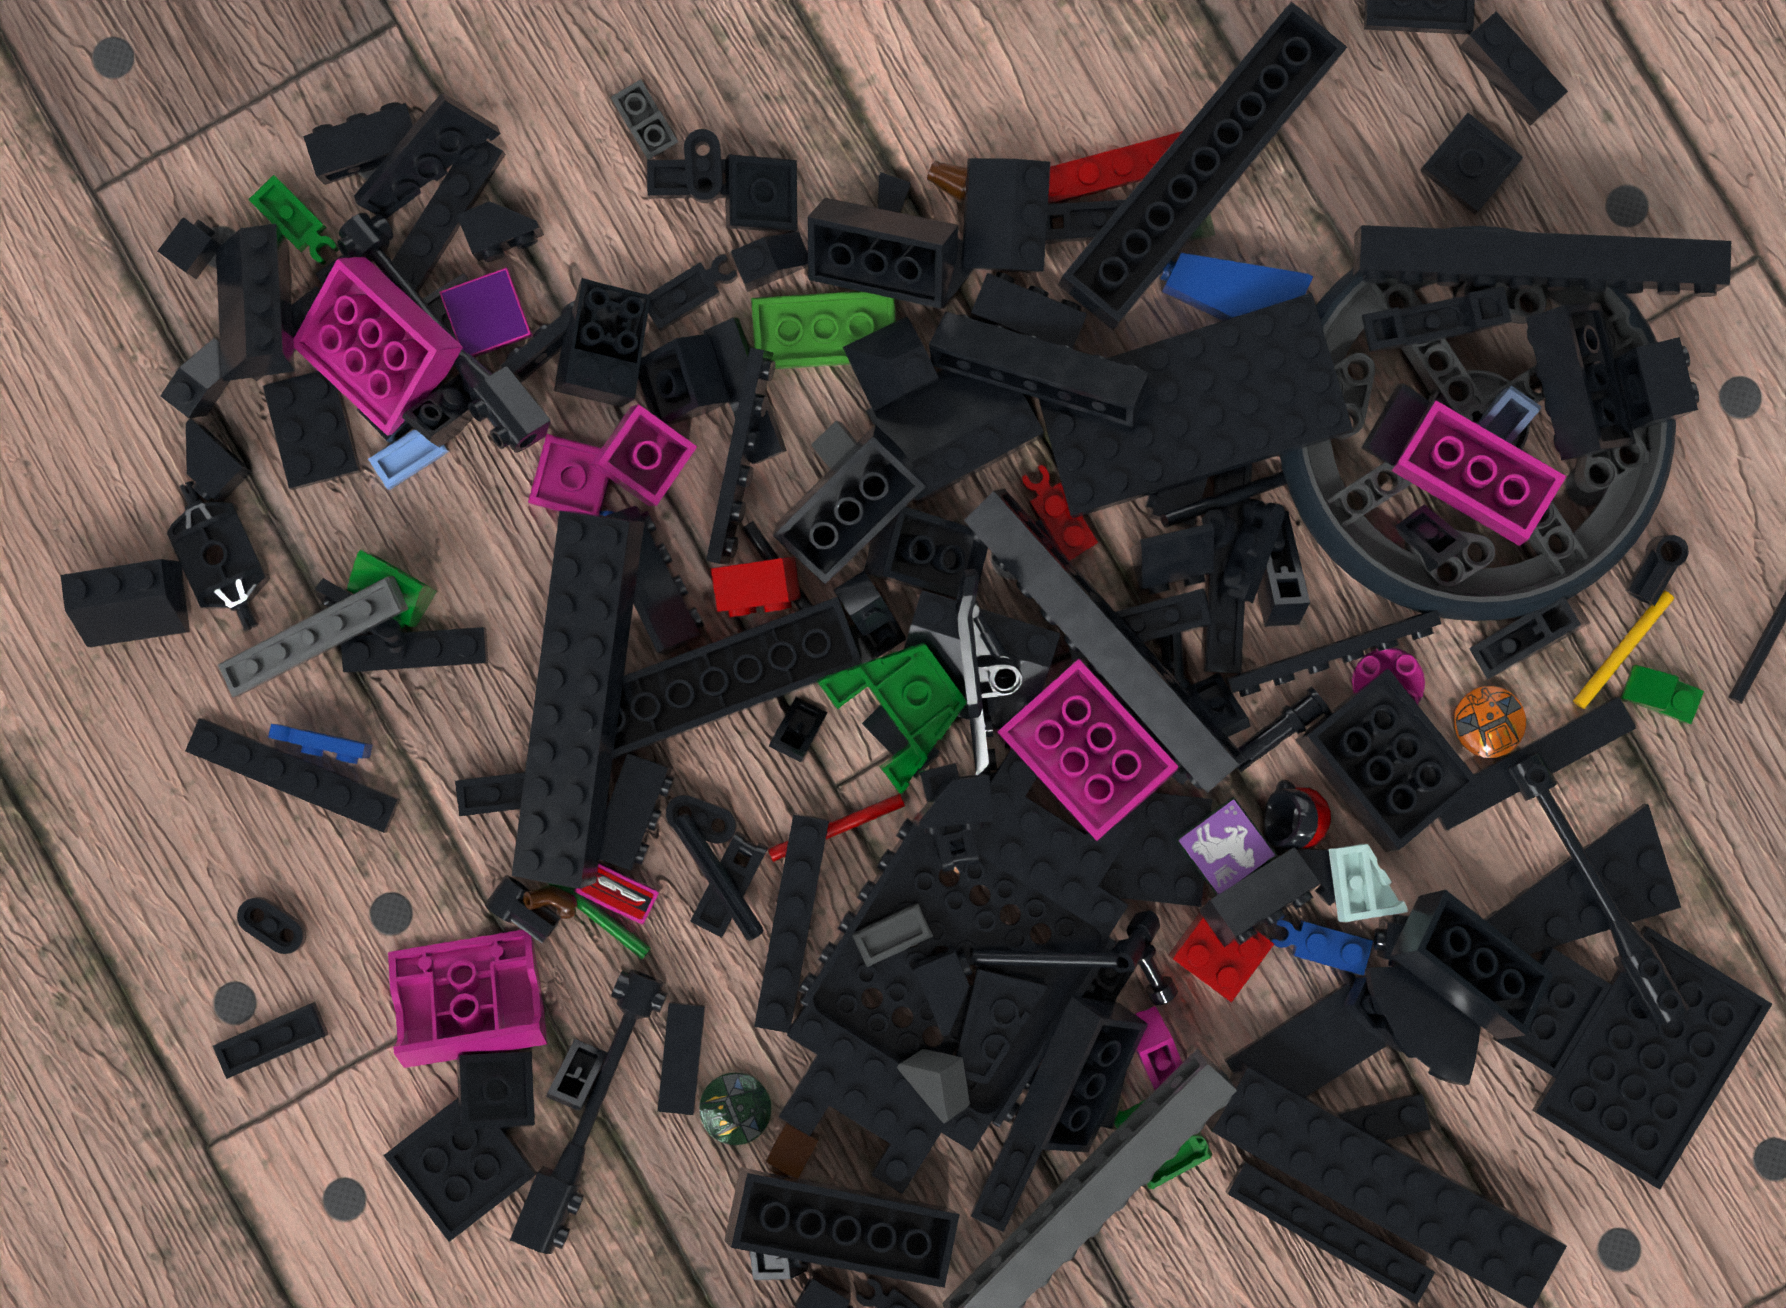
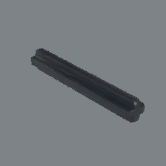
[671,813,764,941]

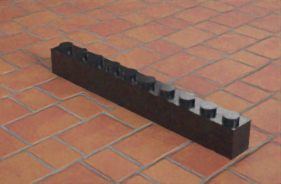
[1353,225,1731,297]
[964,488,1247,793]

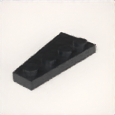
[354,93,501,219]

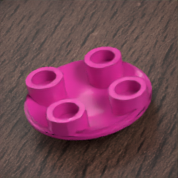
[1352,648,1425,705]

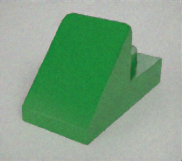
[1620,665,1704,725]

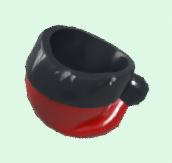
[1263,780,1331,850]

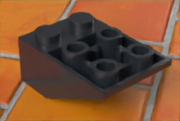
[554,278,651,407]

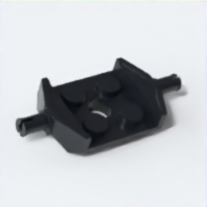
[167,481,270,631]

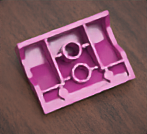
[388,930,547,1068]

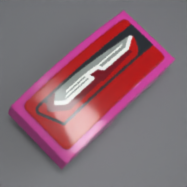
[574,862,659,925]

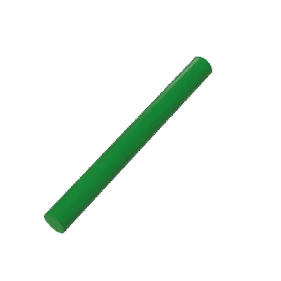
[547,883,651,959]

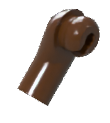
[523,886,578,919]

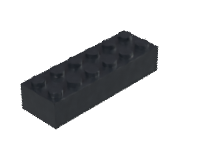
[724,1167,960,1288]

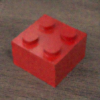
[711,556,801,617]
[1168,898,1274,1003]

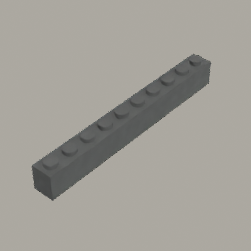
[942,1048,1237,1308]

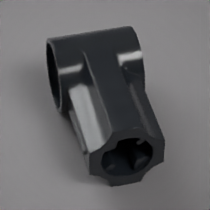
[1625,535,1689,606]
[485,875,561,943]

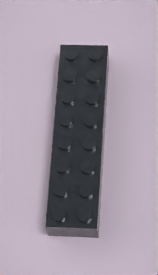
[613,597,862,759]

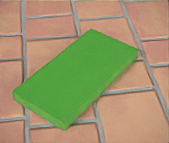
[751,291,896,369]

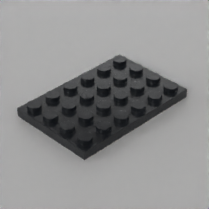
[1532,926,1772,1190]

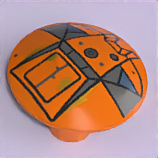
[1453,686,1526,758]

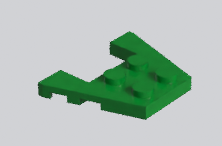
[816,643,967,794]

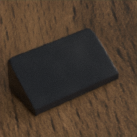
[1362,384,1430,466]

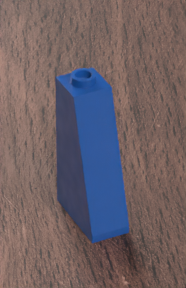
[1160,253,1313,321]

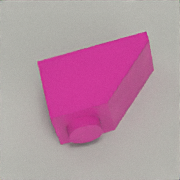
[1135,1006,1182,1090]

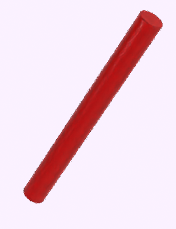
[768,794,905,862]

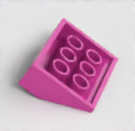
[293,257,463,436]
[997,659,1179,841]

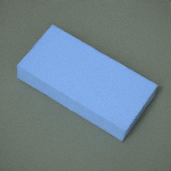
[368,429,449,490]

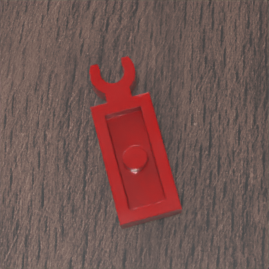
[1022,465,1099,561]

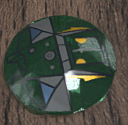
[699,1072,771,1145]

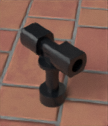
[1111,910,1178,1005]

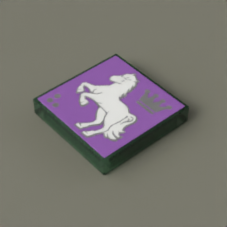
[1174,796,1277,896]

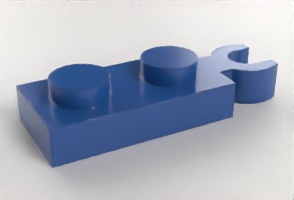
[268,724,373,764]
[1270,919,1373,976]

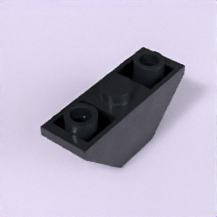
[402,374,473,448]

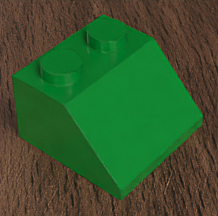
[346,549,437,630]

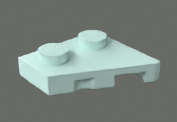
[1329,844,1408,922]

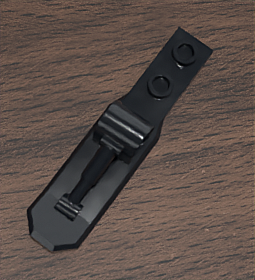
[955,569,1022,780]

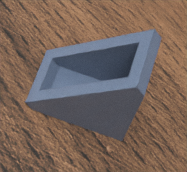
[1477,385,1542,444]

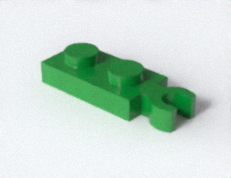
[248,175,339,265]

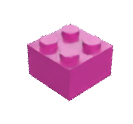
[590,404,697,506]

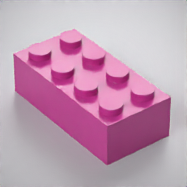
[1392,401,1567,546]

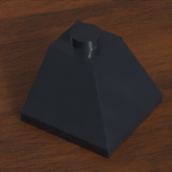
[843,316,939,412]

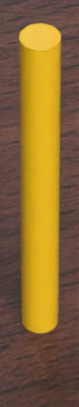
[1573,590,1675,709]

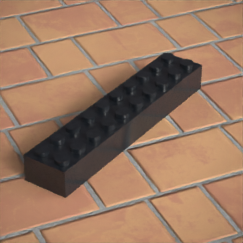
[1058,1,1347,331]
[512,511,644,889]
[1206,1060,1567,1308]

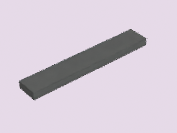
[218,576,408,697]

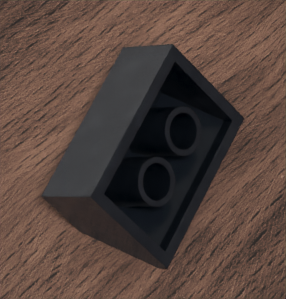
[961,158,1050,273]
[60,559,190,648]

